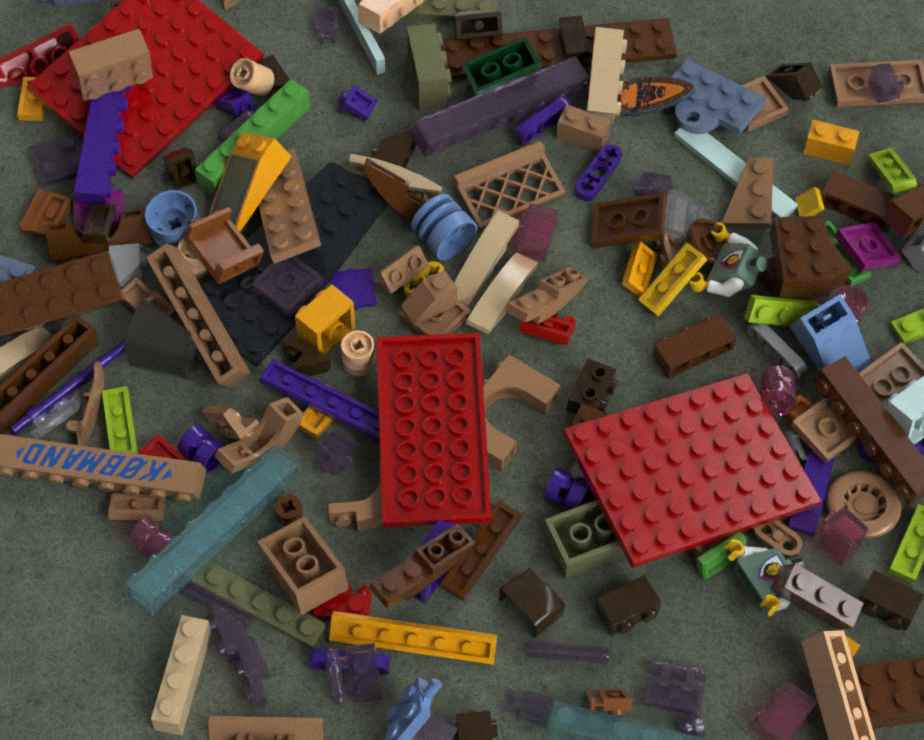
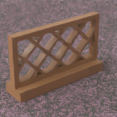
[452,141,566,230]

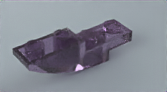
[208,604,270,709]

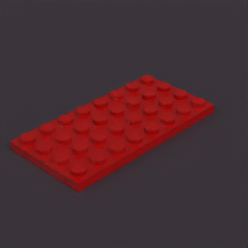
[377,333,492,528]

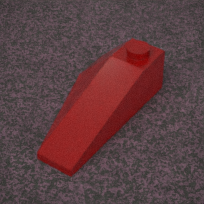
[0,21,80,87]

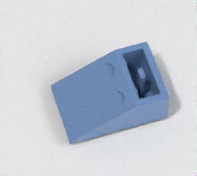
[790,294,872,373]

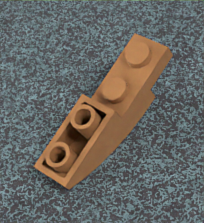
[505,267,588,324]

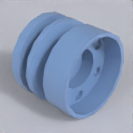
[145,190,200,249]
[411,194,478,261]

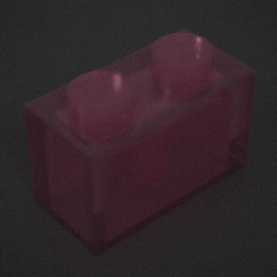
[514,203,559,262]
[817,506,869,567]
[754,681,818,740]

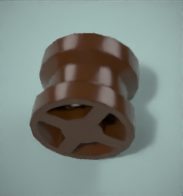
[275,495,303,526]

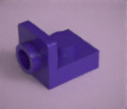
[336,85,378,122]
[215,89,256,123]

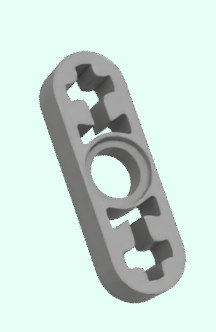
[747,323,807,380]

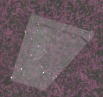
[30,389,83,439]

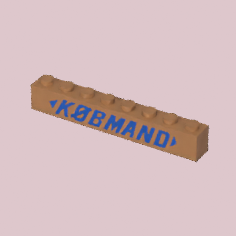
[0,434,206,503]

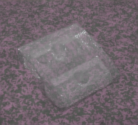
[664,189,709,244]

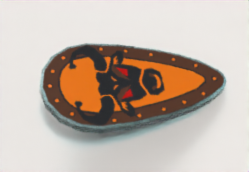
[617,76,696,117]

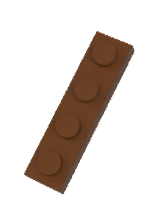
[441,501,521,601]

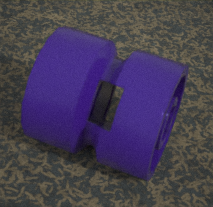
[177,424,225,474]
[544,468,591,510]

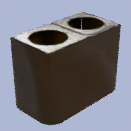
[499,567,565,638]

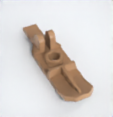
[66,361,105,446]

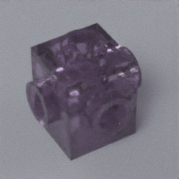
[633,172,673,205]
[313,431,359,475]

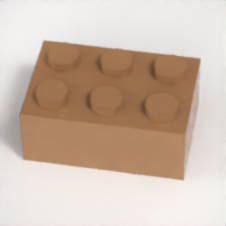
[69,29,153,101]
[257,516,349,615]

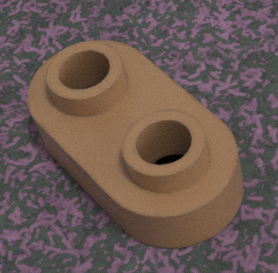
[752,520,803,559]

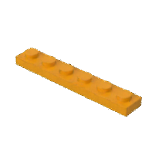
[329,611,498,665]

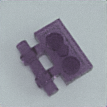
[326,643,382,705]
[644,659,707,716]

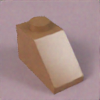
[401,270,458,326]

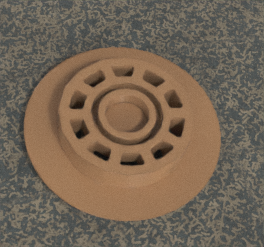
[827,471,901,538]

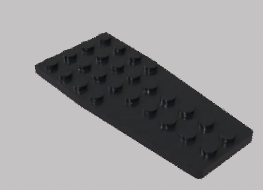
[201,162,388,366]

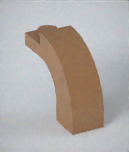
[215,397,304,474]
[329,461,383,532]

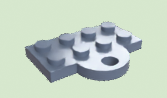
[671,59,766,135]

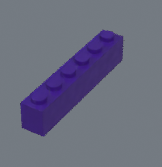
[74,85,132,205]

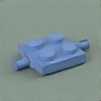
[384,677,442,740]

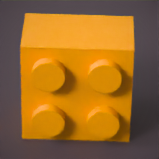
[295,285,355,354]

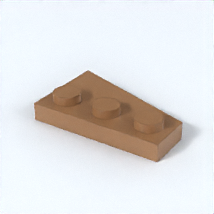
[722,158,773,228]

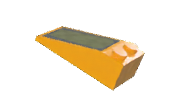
[208,132,292,232]

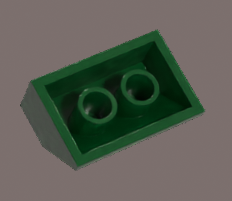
[461,37,542,98]

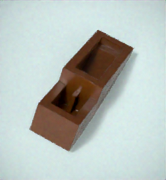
[363,158,426,221]

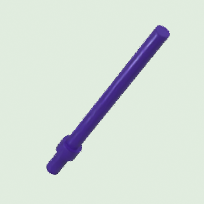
[9,335,137,435]

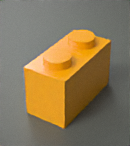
[803,120,860,166]

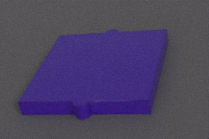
[332,268,377,310]

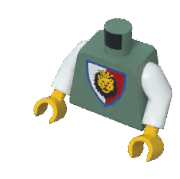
[689,222,767,297]
[724,539,804,617]

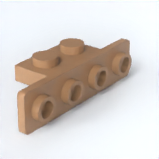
[208,716,323,740]

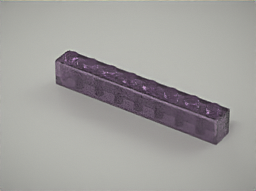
[411,56,590,157]

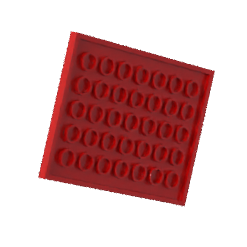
[27,0,264,179]
[563,373,822,568]

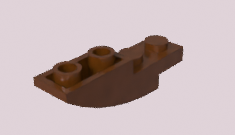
[369,524,475,608]

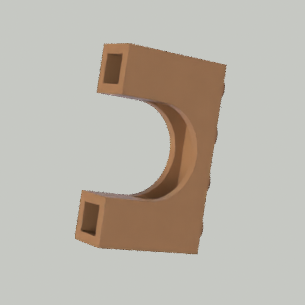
[483,355,561,472]

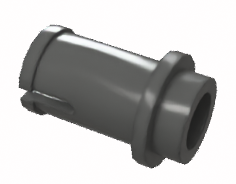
[783,431,808,464]

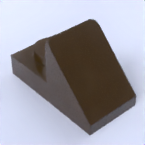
[281,334,331,376]

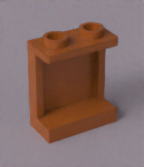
[184,207,264,284]

